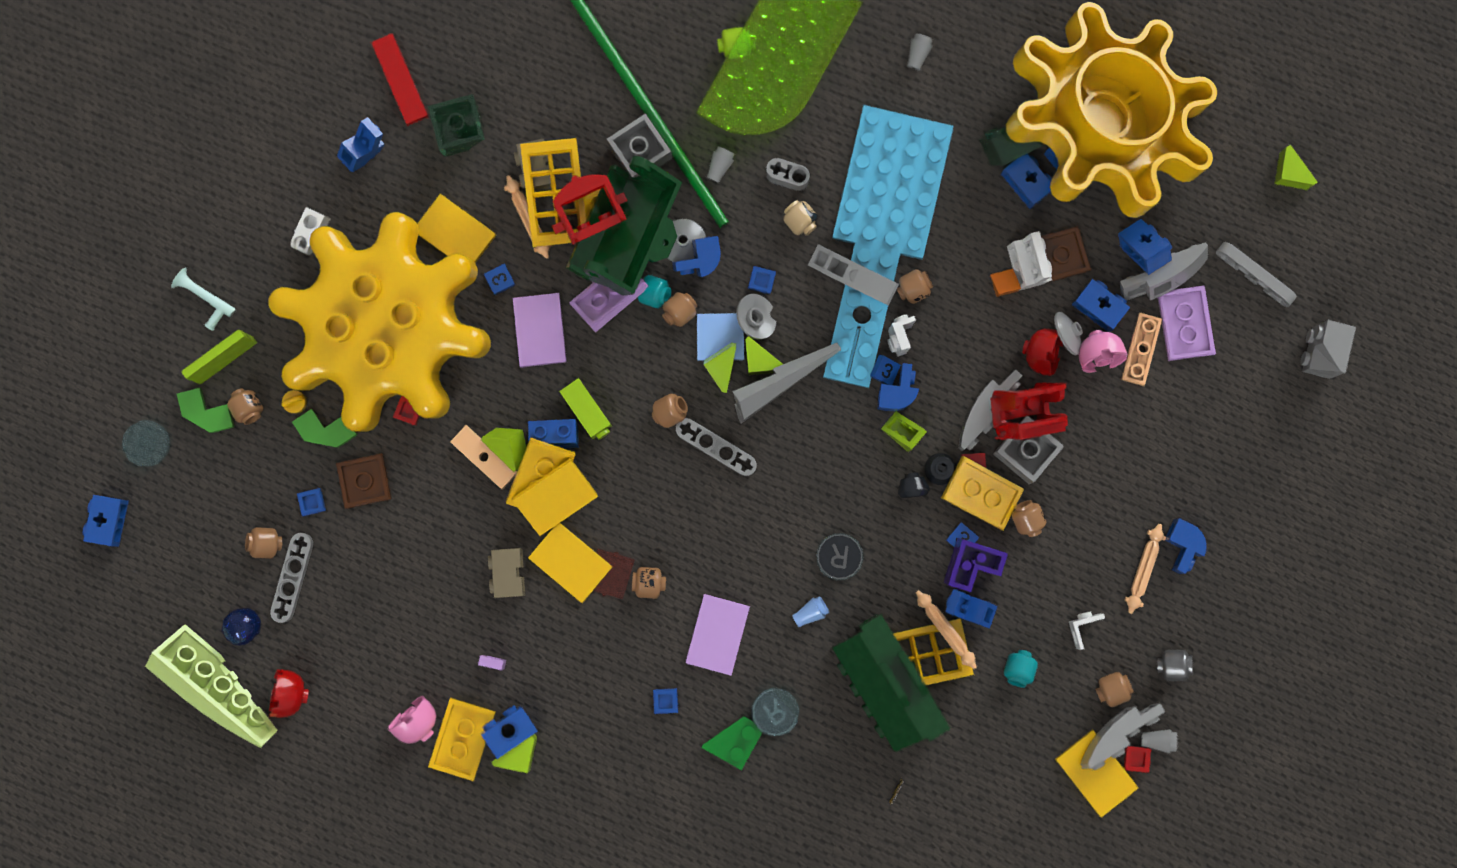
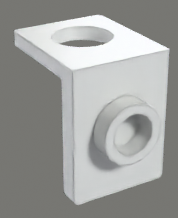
[1069,611,1105,650]

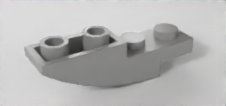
[1120,242,1208,301]
[808,244,899,306]
[958,370,1022,451]
[1080,703,1165,770]

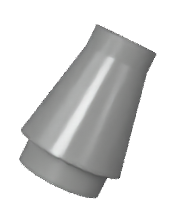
[907,34,933,70]
[707,147,735,183]
[1141,729,1177,754]

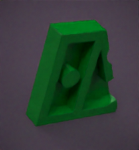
[701,716,763,770]

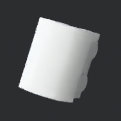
[1007,231,1052,291]

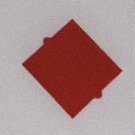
[594,549,635,599]

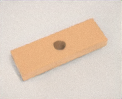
[1121,313,1162,386]
[450,425,517,490]

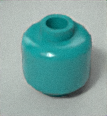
[638,275,672,308]
[1004,650,1038,687]

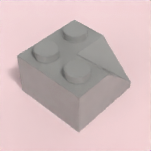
[607,114,672,178]
[1300,320,1356,379]
[993,416,1064,484]

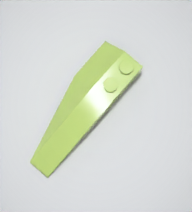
[145,624,278,748]

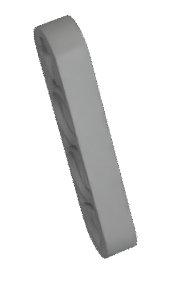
[1216,242,1297,307]
[676,418,757,476]
[270,533,313,623]

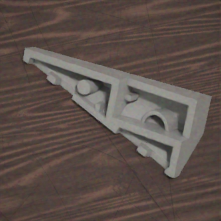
[733,343,841,424]

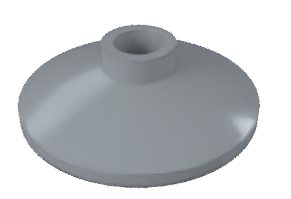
[664,219,706,262]
[736,294,776,340]
[1054,312,1083,355]

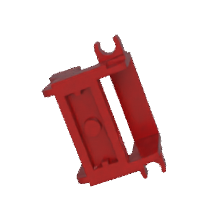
[552,175,628,245]
[990,382,1068,440]

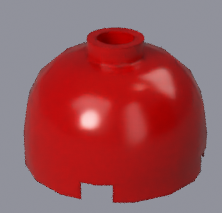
[1023,329,1063,376]
[269,669,309,718]

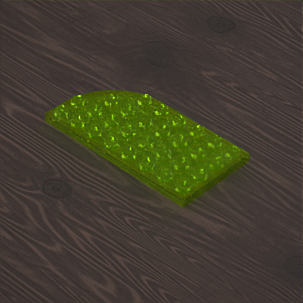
[696,0,862,135]

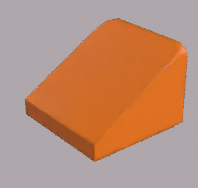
[990,269,1021,297]

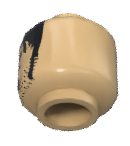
[784,200,818,235]

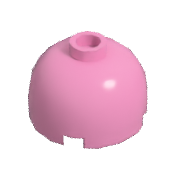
[1078,330,1127,373]
[388,696,436,744]

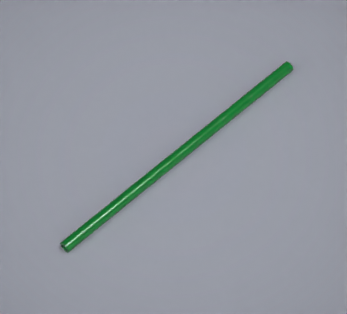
[570,0,729,228]

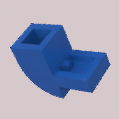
[337,117,385,172]
[672,236,721,277]
[877,363,919,411]
[1164,518,1206,574]
[945,589,997,629]

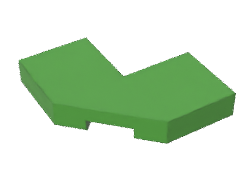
[177,388,235,433]
[292,409,358,448]

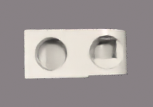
[291,207,330,255]

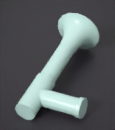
[171,268,236,331]

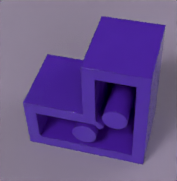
[943,538,1008,592]

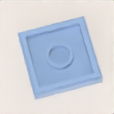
[697,313,744,361]

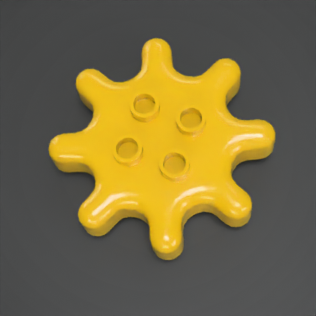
[1006,2,1217,218]
[268,212,491,432]

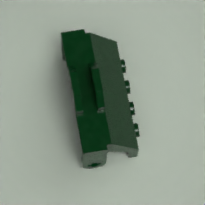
[566,156,682,296]
[831,614,951,752]

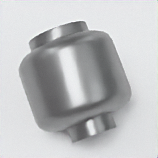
[1158,650,1193,681]

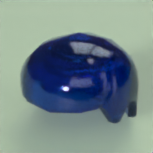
[222,608,261,646]

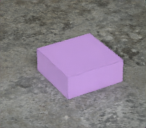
[478,655,506,670]

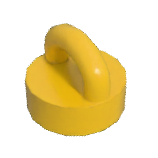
[282,390,307,414]

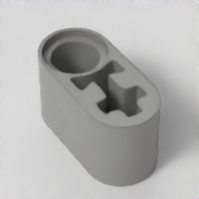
[766,158,810,191]

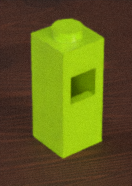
[559,378,612,440]

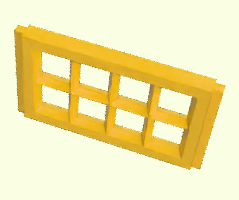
[520,138,586,247]
[893,618,974,685]

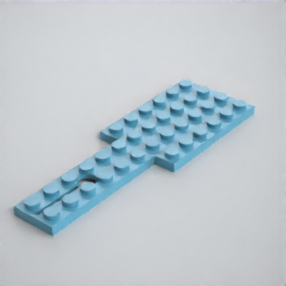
[823,105,954,388]

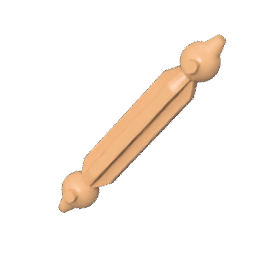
[504,176,552,259]
[1124,524,1166,614]
[916,590,977,669]

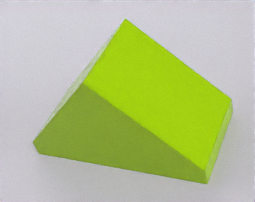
[1275,145,1317,190]
[745,336,783,375]
[704,342,736,393]
[881,412,927,452]
[481,428,526,472]
[491,734,537,773]

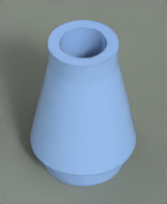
[792,596,829,627]

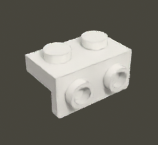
[888,315,916,357]

